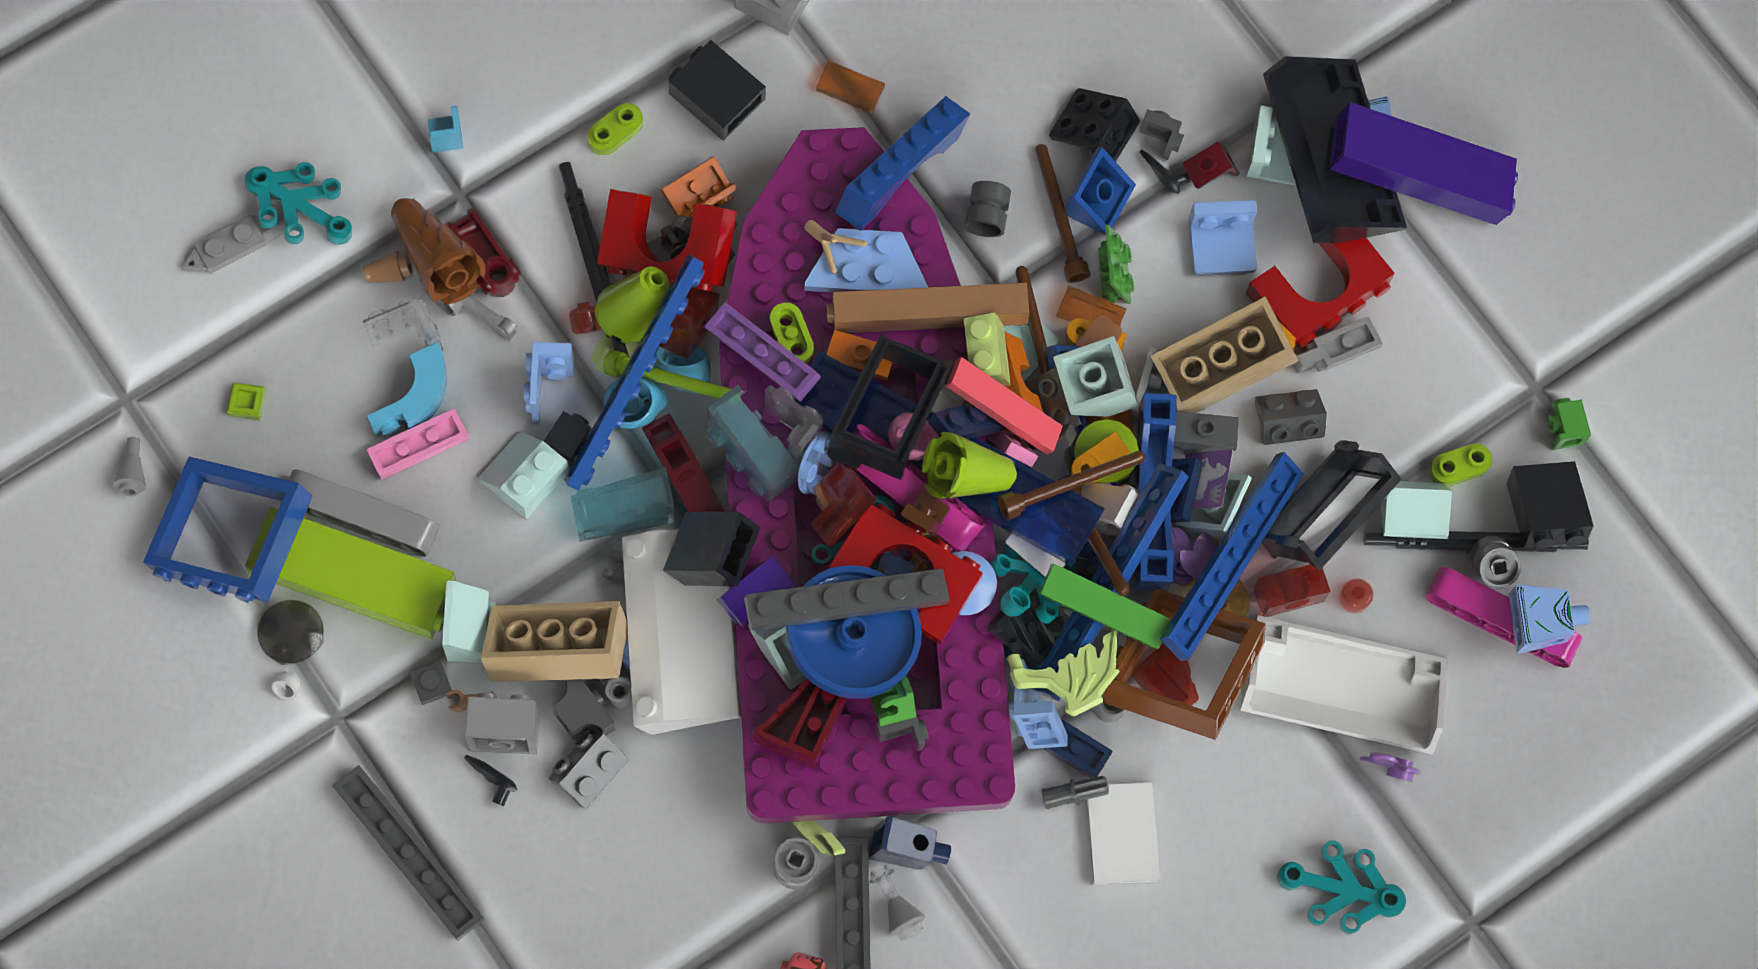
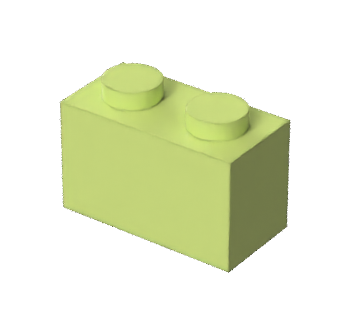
[963,312,1011,386]

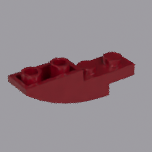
[642,413,725,512]

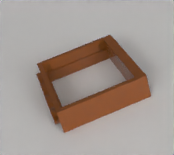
[1104,588,1266,740]

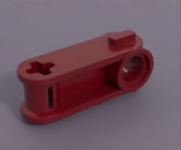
[444,208,521,297]

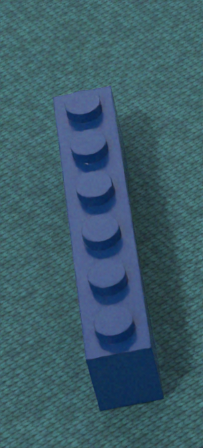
[835,96,971,231]
[1135,393,1177,592]

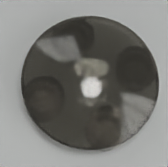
[257,600,324,665]

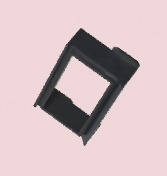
[827,333,955,480]
[1262,440,1402,571]

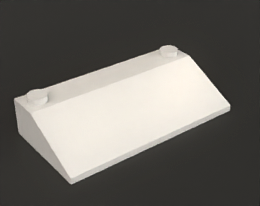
[622,529,741,735]
[1240,615,1448,755]

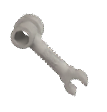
[437,295,517,341]
[597,677,632,709]

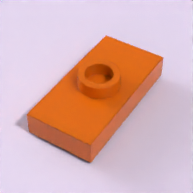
[825,330,893,381]

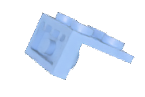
[1189,200,1257,275]
[524,342,575,423]
[1009,659,1068,749]

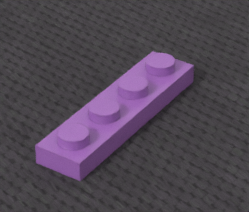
[705,302,821,402]

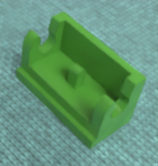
[869,676,916,726]

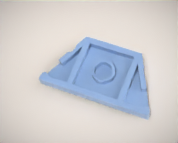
[804,228,928,293]

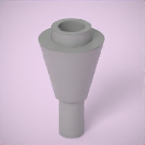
[113,437,146,497]

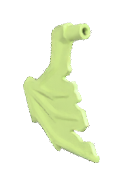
[1007,629,1119,717]

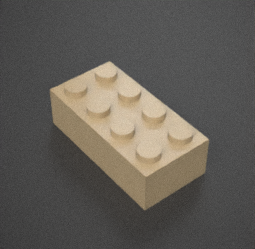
[1151,297,1299,413]
[481,601,628,682]

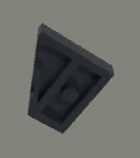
[987,605,1053,667]

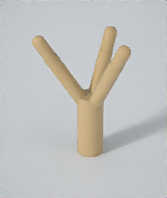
[804,220,867,274]

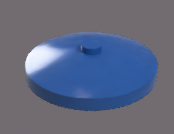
[786,566,922,699]

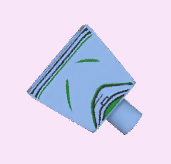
[1508,585,1590,654]

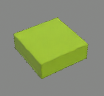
[227,382,266,420]

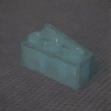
[706,385,799,502]
[571,467,675,542]

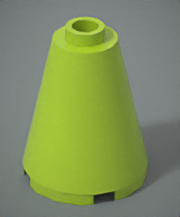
[594,267,669,344]
[922,432,1017,499]

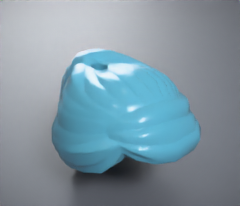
[654,339,711,394]
[603,378,668,429]

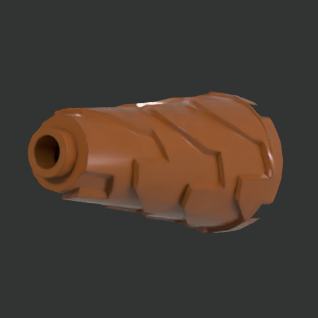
[391,198,486,305]

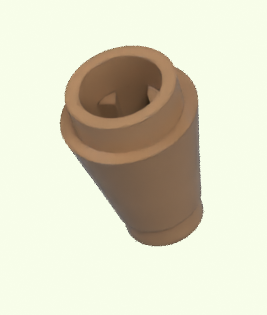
[363,250,413,283]

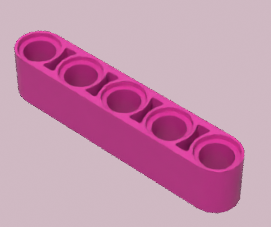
[852,424,985,551]
[1425,567,1583,668]

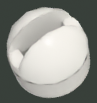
[272,671,301,700]

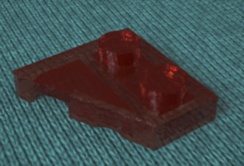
[1130,643,1199,706]

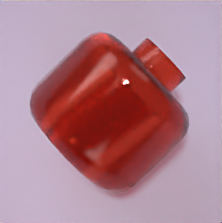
[569,302,602,335]
[1339,578,1374,614]

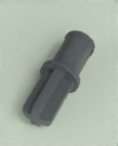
[1042,776,1109,809]

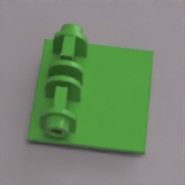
[1098,224,1134,304]

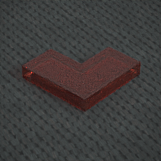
[811,462,877,547]

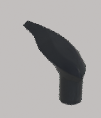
[1139,149,1191,194]
[464,755,518,806]

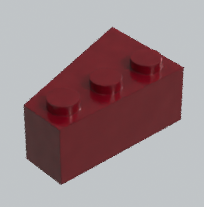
[753,678,848,770]

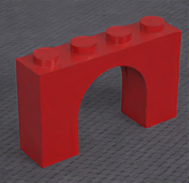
[597,189,737,291]
[1245,238,1395,349]
[827,503,983,645]

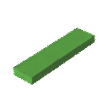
[1038,563,1171,650]

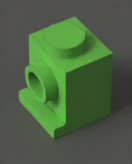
[1548,398,1591,450]

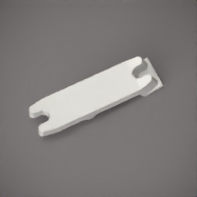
[1130,346,1163,418]

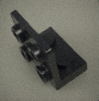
[1049,88,1140,162]

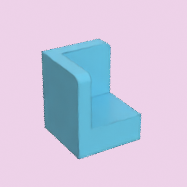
[428,106,464,153]

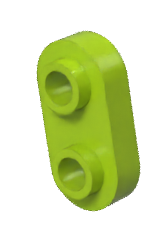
[588,103,643,155]
[770,303,814,364]
[1429,444,1493,487]

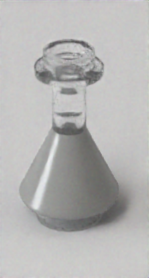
[869,865,925,941]

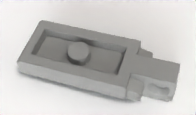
[1294,317,1383,373]

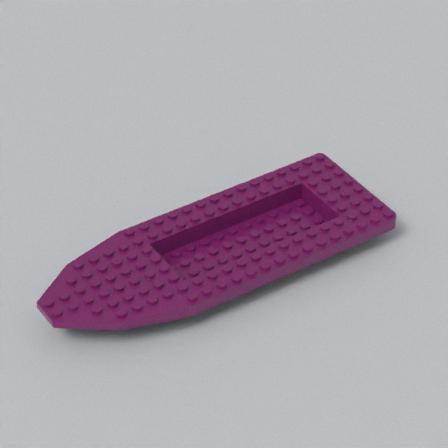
[719,127,1015,824]

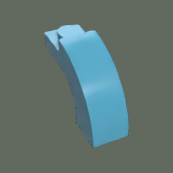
[367,342,447,437]

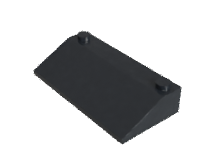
[1263,56,1407,243]

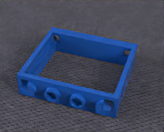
[143,456,312,603]

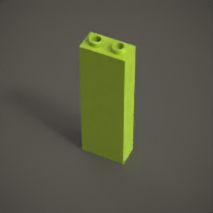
[245,506,457,639]

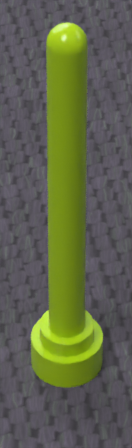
[603,350,737,402]

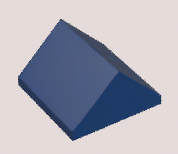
[1066,147,1136,235]

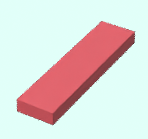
[945,357,1063,455]

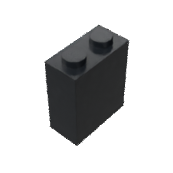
[668,40,766,141]
[1506,461,1594,549]
[663,511,761,587]

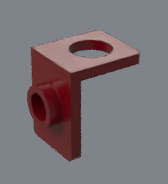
[1183,142,1240,189]

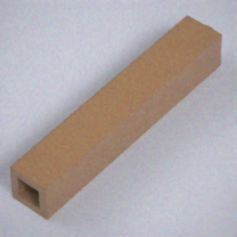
[826,283,1030,333]

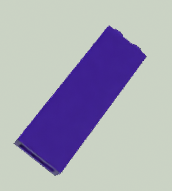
[1329,102,1518,225]

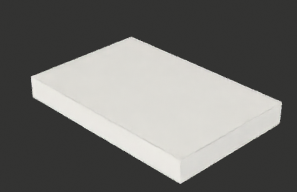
[1086,782,1161,885]

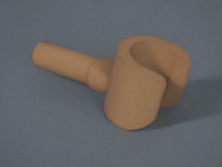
[446,690,494,713]

